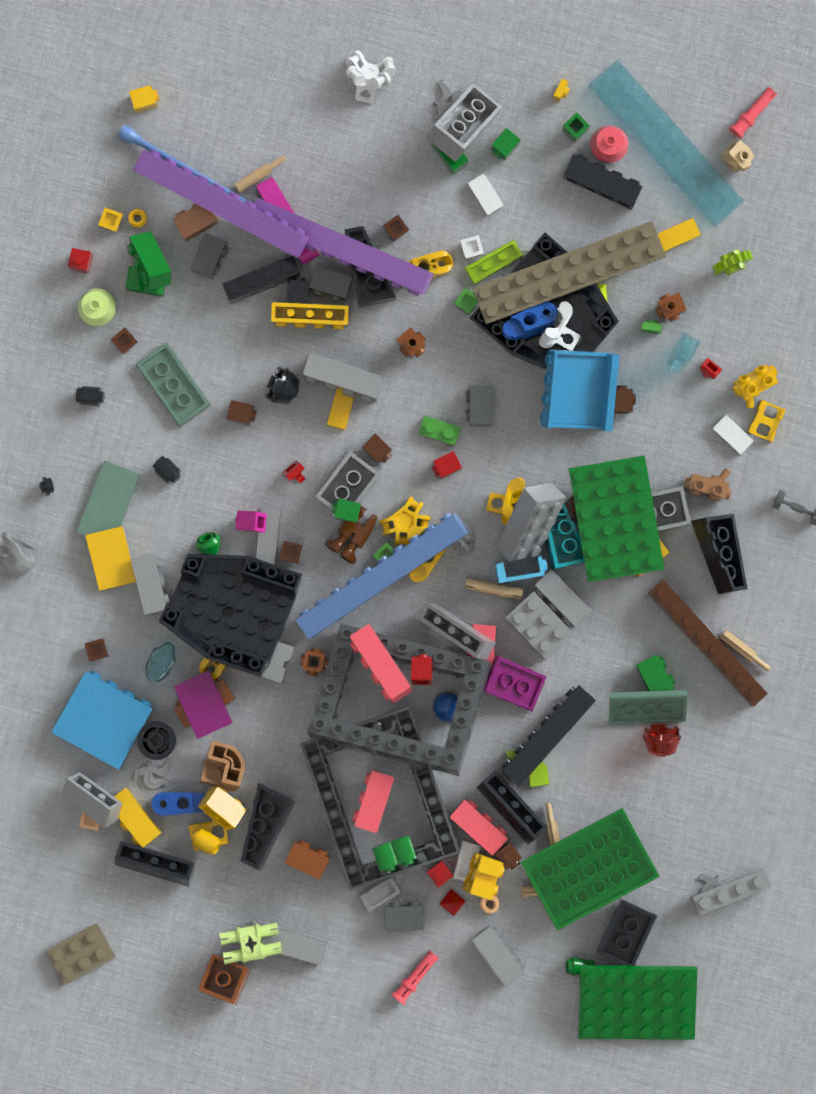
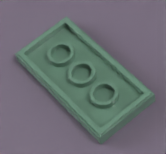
[136,342,211,427]
[77,461,140,535]
[609,690,687,725]

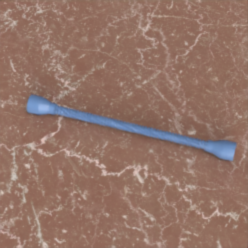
[118,125,255,204]

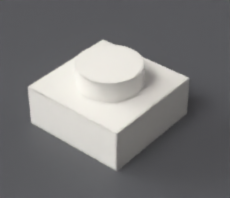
[460,235,484,260]

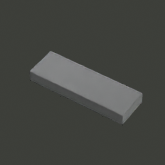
[256,507,281,565]

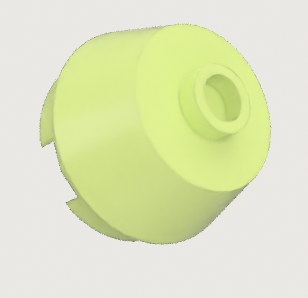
[78,288,116,326]

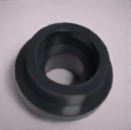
[39,477,54,496]

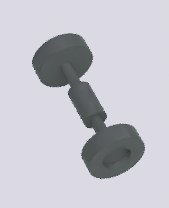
[773,490,816,525]

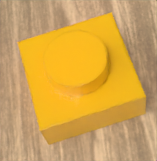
[553,78,570,102]
[98,207,123,233]

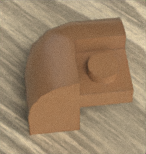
[200,740,245,791]

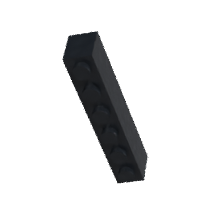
[501,685,596,788]

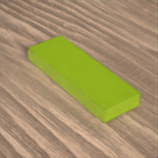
[464,240,523,285]

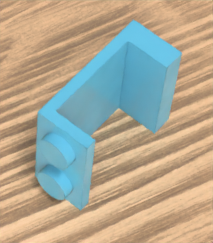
[494,555,548,583]

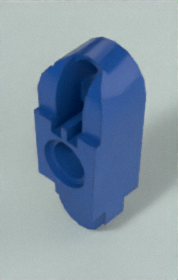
[502,302,558,341]
[151,792,206,816]

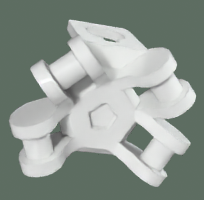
[345,51,396,104]
[539,301,580,351]

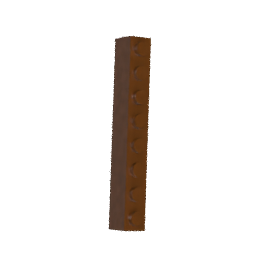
[647,580,768,707]

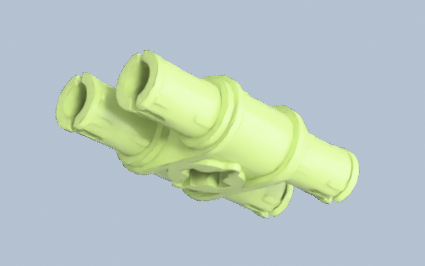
[219,922,282,965]

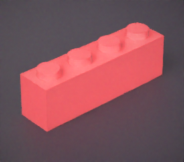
[350,624,412,704]

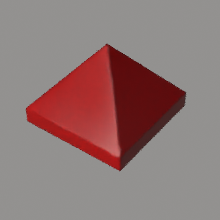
[700,358,722,379]
[439,889,466,916]

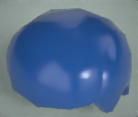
[433,692,458,723]

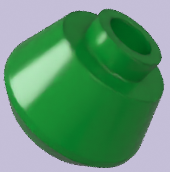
[195,532,220,555]

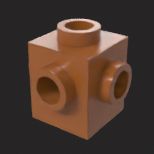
[655,293,687,322]
[396,327,426,359]
[300,648,328,676]

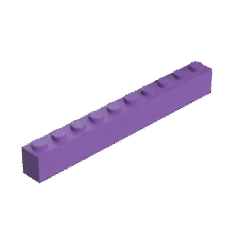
[133,149,310,258]
[255,198,434,296]

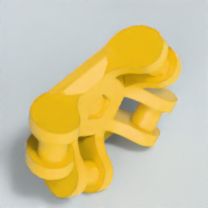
[486,477,525,526]
[379,496,431,546]

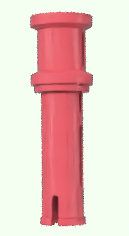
[729,87,777,139]
[391,950,439,1005]

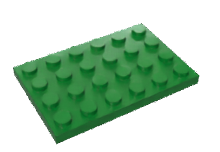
[569,455,664,583]
[520,807,660,931]
[578,965,698,1040]

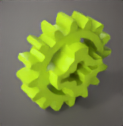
[712,249,753,276]

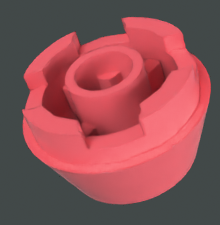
[590,125,628,163]

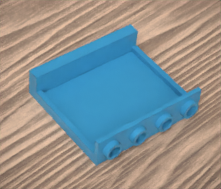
[540,349,620,431]
[51,670,154,770]

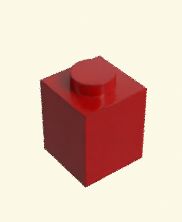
[68,248,93,274]
[431,451,462,479]
[411,654,433,685]
[427,860,454,888]

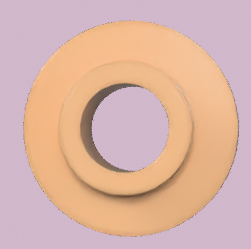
[480,896,499,914]

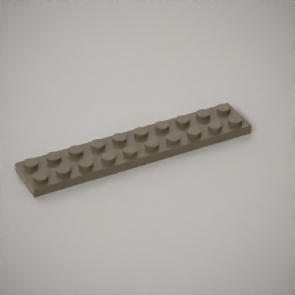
[472,221,666,325]

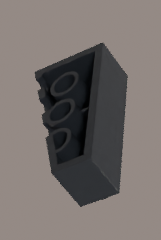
[344,226,396,307]
[691,513,748,594]
[240,783,296,870]

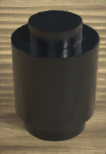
[76,386,105,406]
[153,456,181,484]

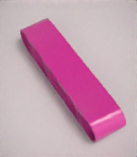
[256,176,320,265]

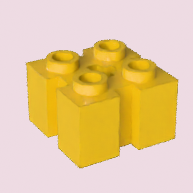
[462,852,504,900]

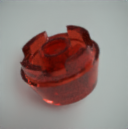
[643,724,681,757]

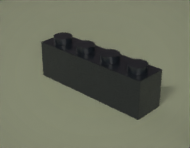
[563,154,643,210]
[222,256,301,304]
[476,770,548,845]
[114,841,195,887]

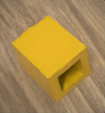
[129,85,159,113]

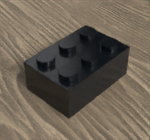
[596,898,657,966]

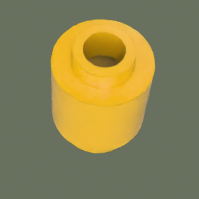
[192,828,222,855]

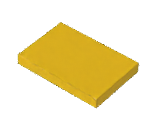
[85,526,136,591]

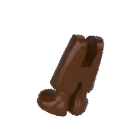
[324,506,378,565]

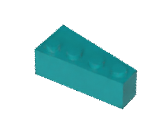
[545,503,585,570]

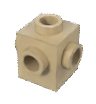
[720,140,755,173]

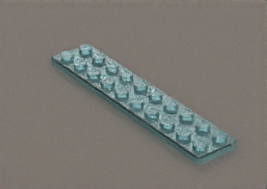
[589,60,744,227]

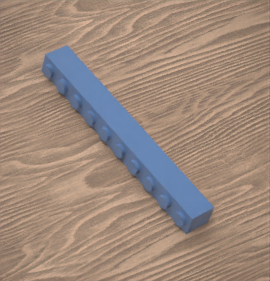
[296,513,469,639]

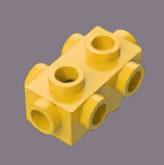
[732,364,779,408]

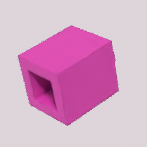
[235,510,267,533]

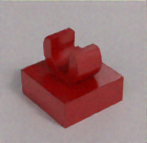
[282,460,306,484]

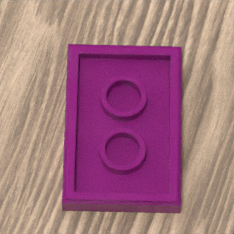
[484,655,547,712]
[174,670,233,739]

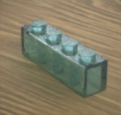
[666,333,701,372]

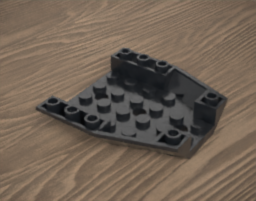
[469,232,619,370]
[159,554,302,677]

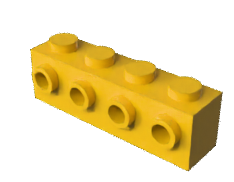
[271,302,349,330]

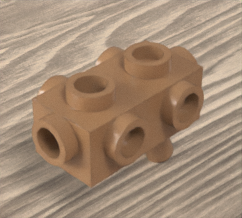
[684,468,731,502]

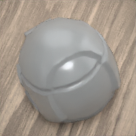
[0,532,35,577]

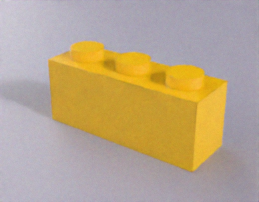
[114,788,162,848]

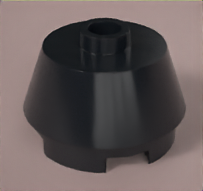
[265,366,299,404]
[137,721,176,760]

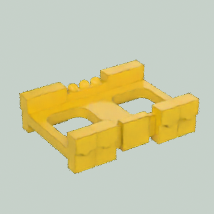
[747,400,786,443]
[188,819,229,852]

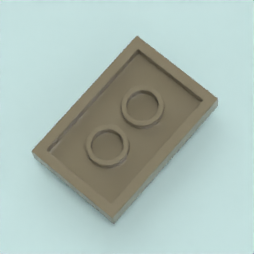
[46,923,115,985]

